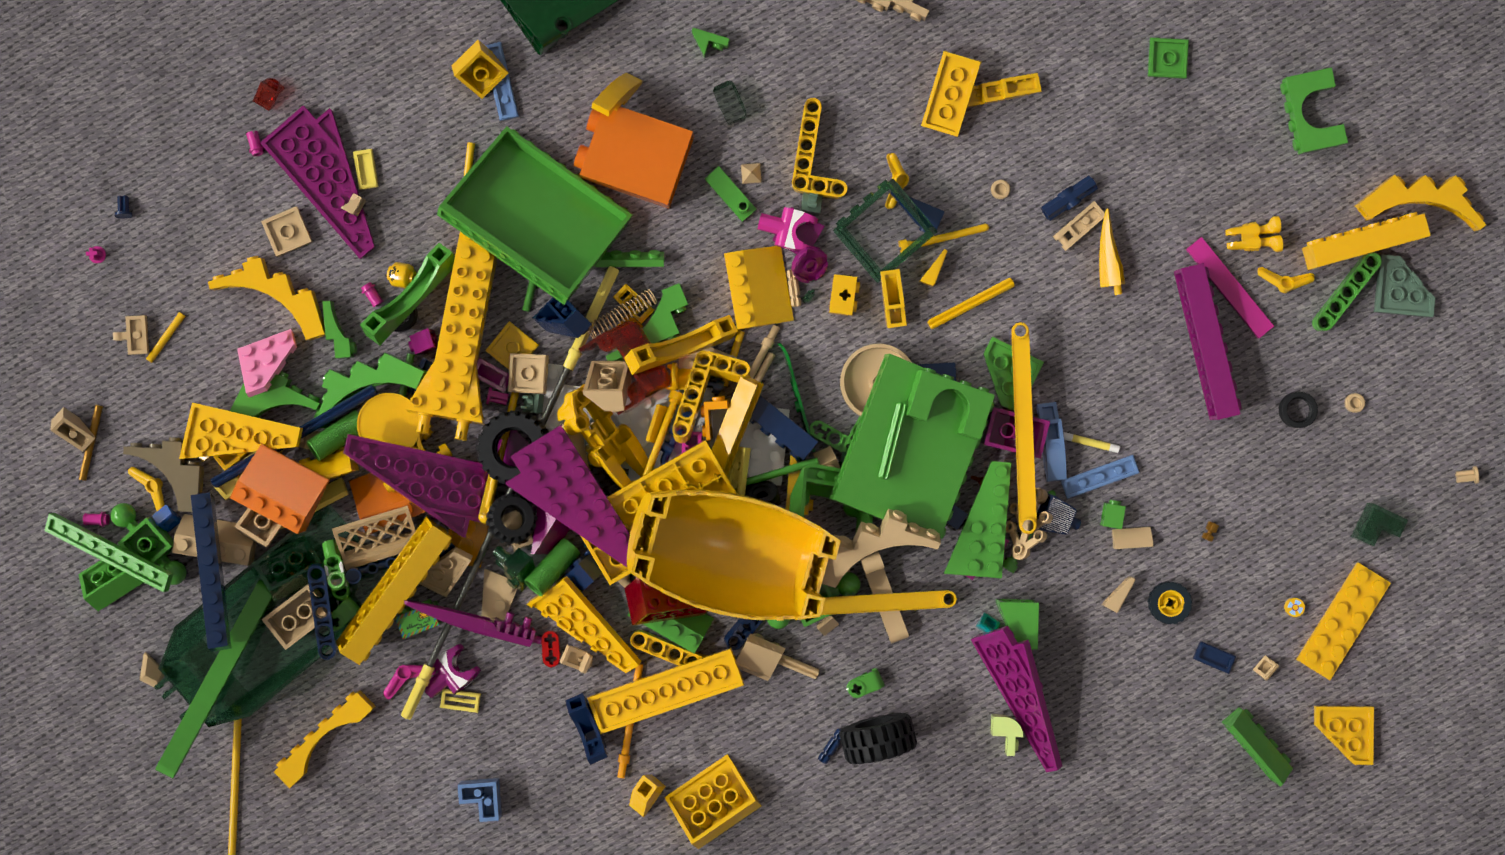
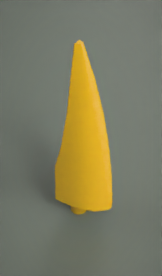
[1099,209,1125,295]

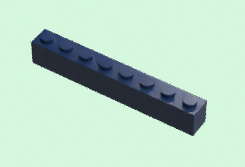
[190,492,232,651]

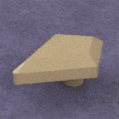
[139,652,166,689]

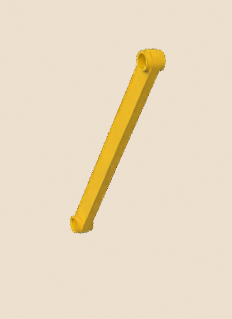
[1011,322,1037,534]
[821,590,957,615]

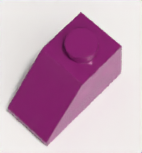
[408,328,438,355]

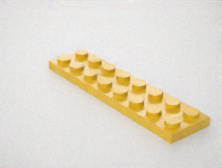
[587,648,745,734]

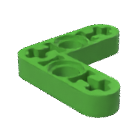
[809,416,861,452]

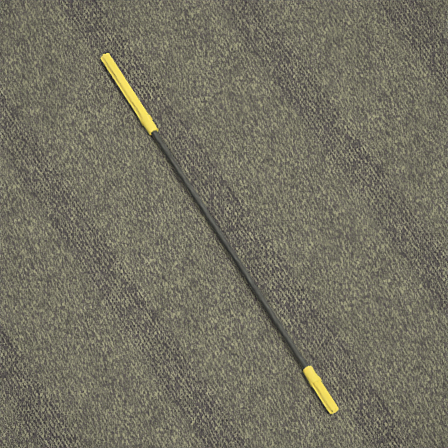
[401,266,619,720]

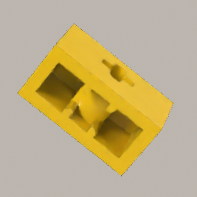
[829,274,860,316]

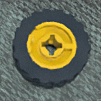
[1147,581,1192,625]

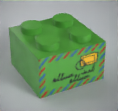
[395,599,443,639]

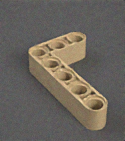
[860,551,909,644]

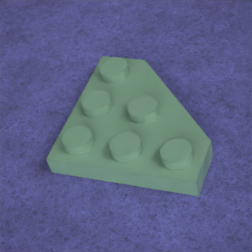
[1374,254,1435,318]

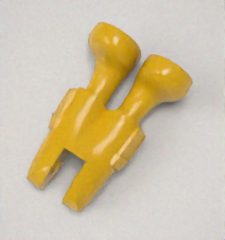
[1225,216,1283,252]

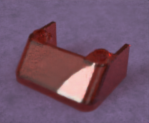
[579,321,671,415]

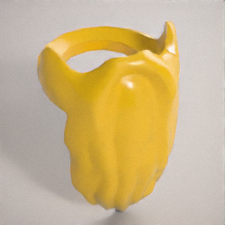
[666,362,703,390]

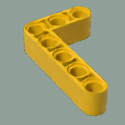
[792,98,847,199]
[672,350,750,443]

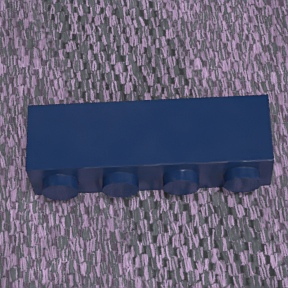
[749,395,819,461]

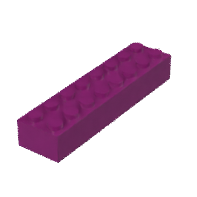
[1173,263,1242,420]

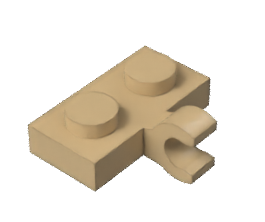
[113,315,149,355]

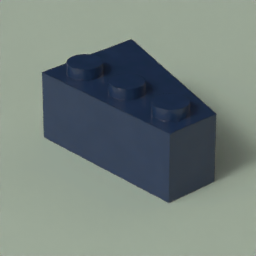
[532,297,592,338]

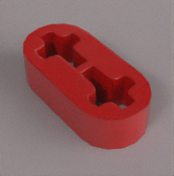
[541,630,560,667]

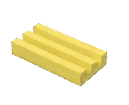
[440,688,481,713]

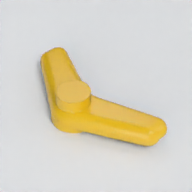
[885,153,909,209]
[1257,267,1315,293]
[128,467,165,511]

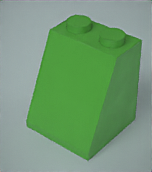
[996,599,1039,653]

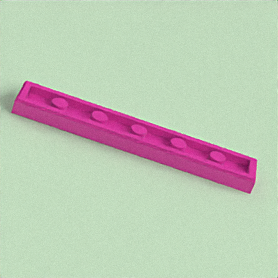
[1185,237,1274,338]

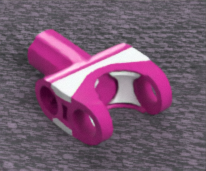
[757,207,818,251]

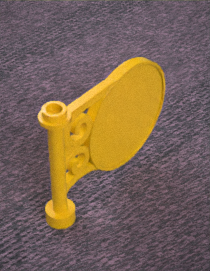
[357,393,453,493]

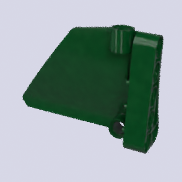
[500,0,619,55]

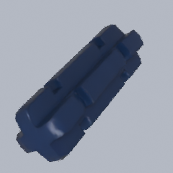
[818,729,841,764]

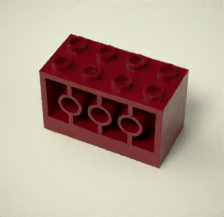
[624,578,709,626]

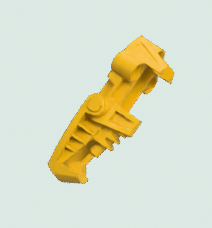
[557,384,649,488]

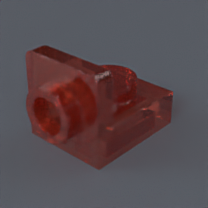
[253,78,285,111]

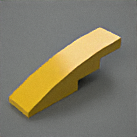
[591,73,643,117]
[967,73,1042,108]

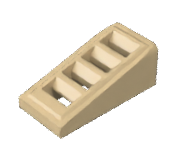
[1102,576,1135,613]

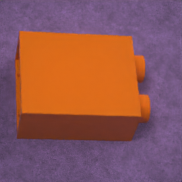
[574,106,694,209]

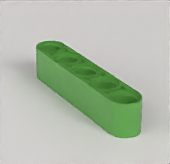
[1312,253,1382,332]

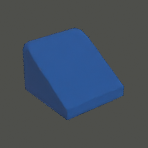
[152,505,181,532]

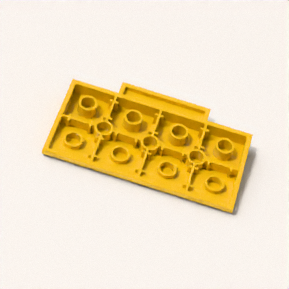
[581,440,738,585]

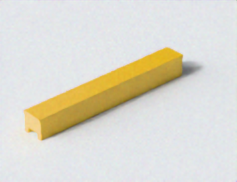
[712,375,764,476]

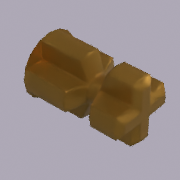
[1202,521,1219,542]

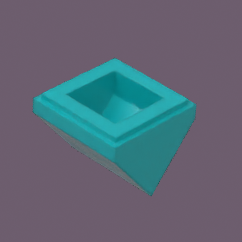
[975,612,1000,633]

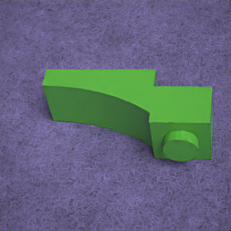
[322,301,357,359]

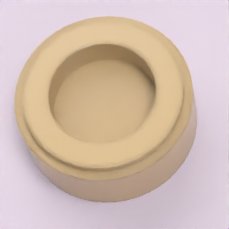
[991,180,1010,199]
[1345,393,1365,413]

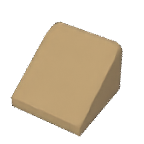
[816,615,839,636]

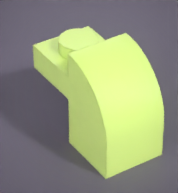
[991,714,1023,756]

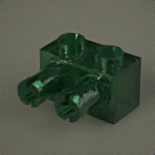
[493,546,535,592]

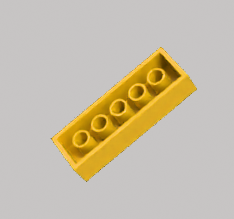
[1302,212,1431,270]

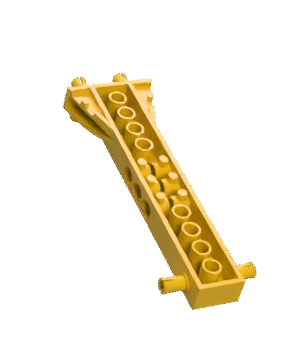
[405,232,498,441]

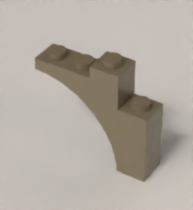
[123,437,204,512]

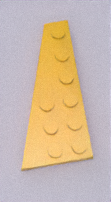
[179,403,303,459]
[526,576,641,673]

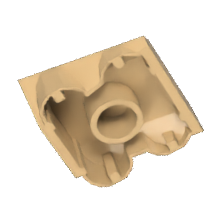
[736,633,786,681]

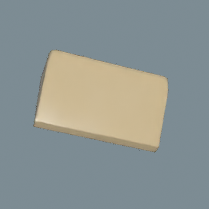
[1112,527,1154,549]

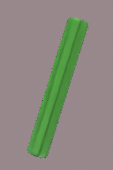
[878,403,908,479]

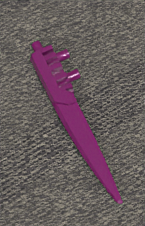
[404,600,542,647]

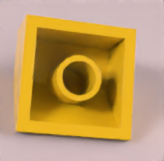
[451,40,509,99]

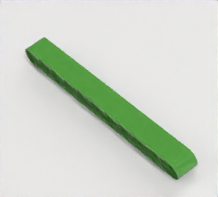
[155,580,277,779]

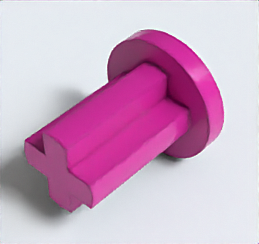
[86,246,106,263]
[486,387,509,405]

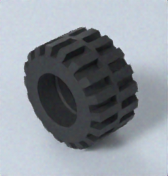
[486,493,538,544]

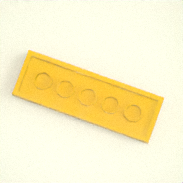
[1296,562,1391,680]

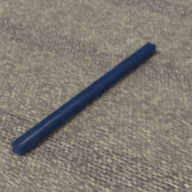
[210,385,378,488]

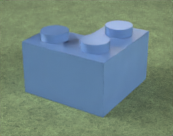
[458,778,502,822]

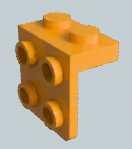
[701,396,730,441]

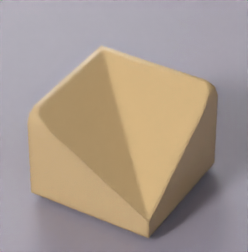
[341,194,366,217]

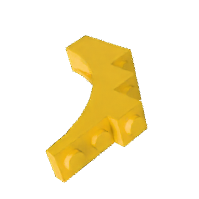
[1355,175,1486,231]
[208,256,325,341]

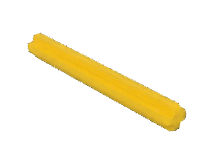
[927,278,1015,329]

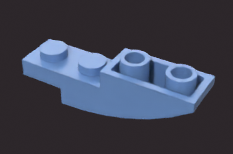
[1036,402,1067,482]

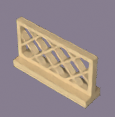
[332,506,416,570]

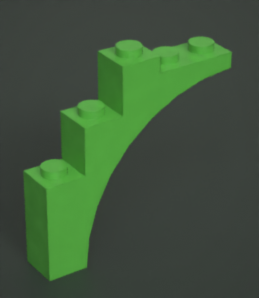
[314,353,427,429]

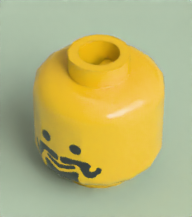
[387,262,417,289]

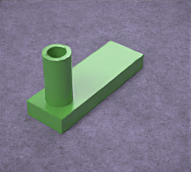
[705,166,757,222]

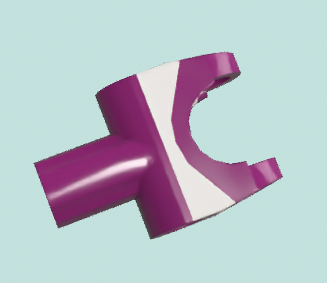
[424,644,481,698]

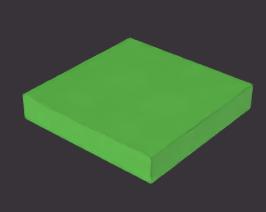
[1148,38,1189,79]

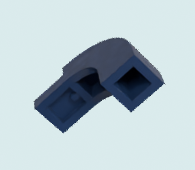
[565,693,608,765]

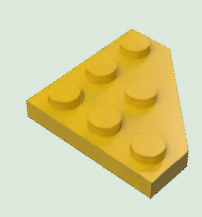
[1314,706,1374,765]

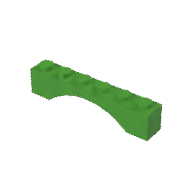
[360,243,455,346]

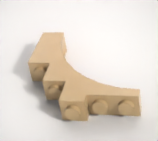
[822,509,941,588]

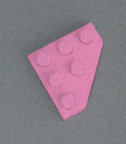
[237,329,297,397]

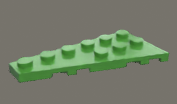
[944,461,1011,578]

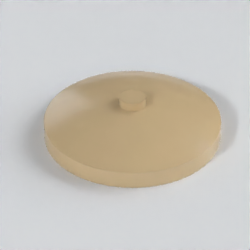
[840,344,912,416]

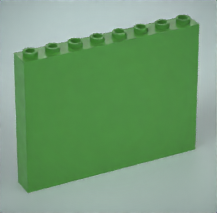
[437,126,632,305]
[829,354,995,539]

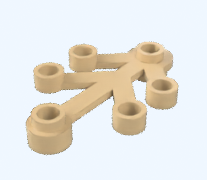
[1006,488,1053,560]

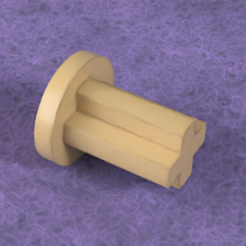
[1455,466,1479,484]

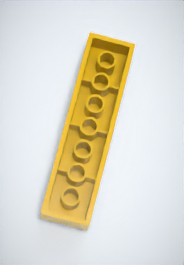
[336,516,451,665]

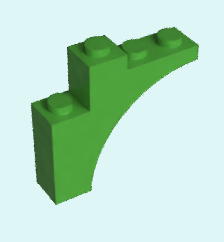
[230,370,322,417]

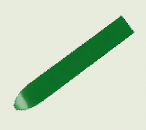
[778,343,816,453]

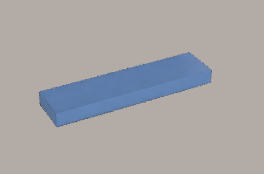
[485,42,519,121]
[1061,455,1140,499]

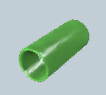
[306,410,359,461]
[524,538,580,596]

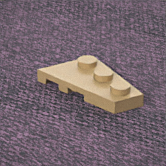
[419,547,473,597]
[481,568,520,623]

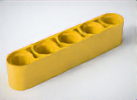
[630,630,706,666]

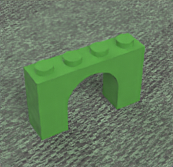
[1280,67,1348,155]
[905,368,995,440]

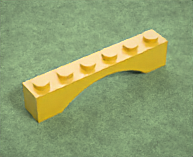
[624,315,738,375]
[274,690,376,789]

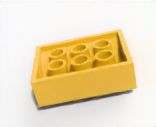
[724,246,794,330]
[664,754,762,849]

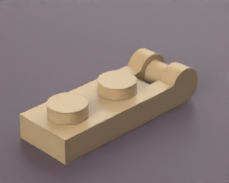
[1053,201,1105,251]

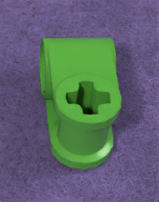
[327,596,360,631]
[847,668,885,698]

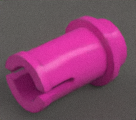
[246,131,265,157]
[361,282,384,308]
[83,512,110,527]

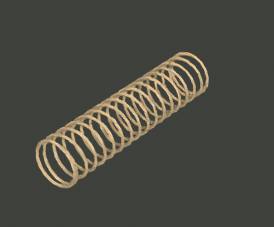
[588,289,657,340]

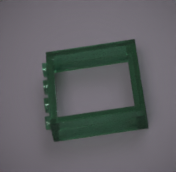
[833,179,938,283]

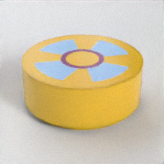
[1284,597,1305,617]

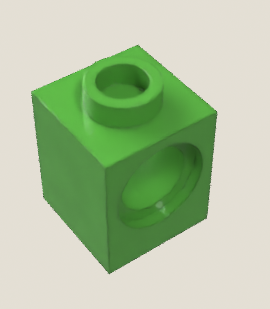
[1100,500,1126,529]

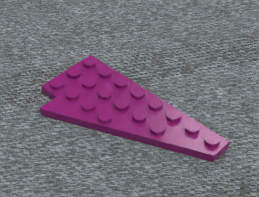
[260,105,375,259]
[505,425,630,567]
[343,434,488,538]
[971,626,1063,773]

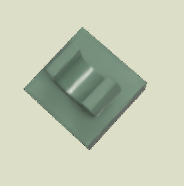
[800,193,822,216]
[521,393,544,414]

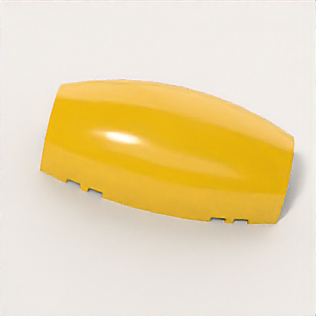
[627,489,841,621]

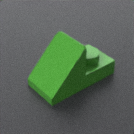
[692,28,730,58]

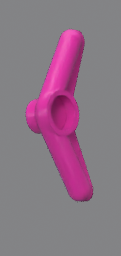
[383,665,436,699]

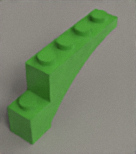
[606,283,689,361]

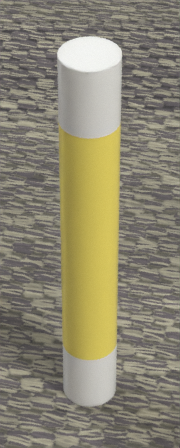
[1063,432,1120,453]

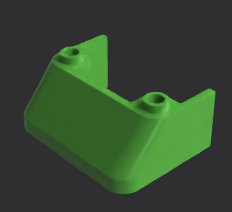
[789,463,873,532]

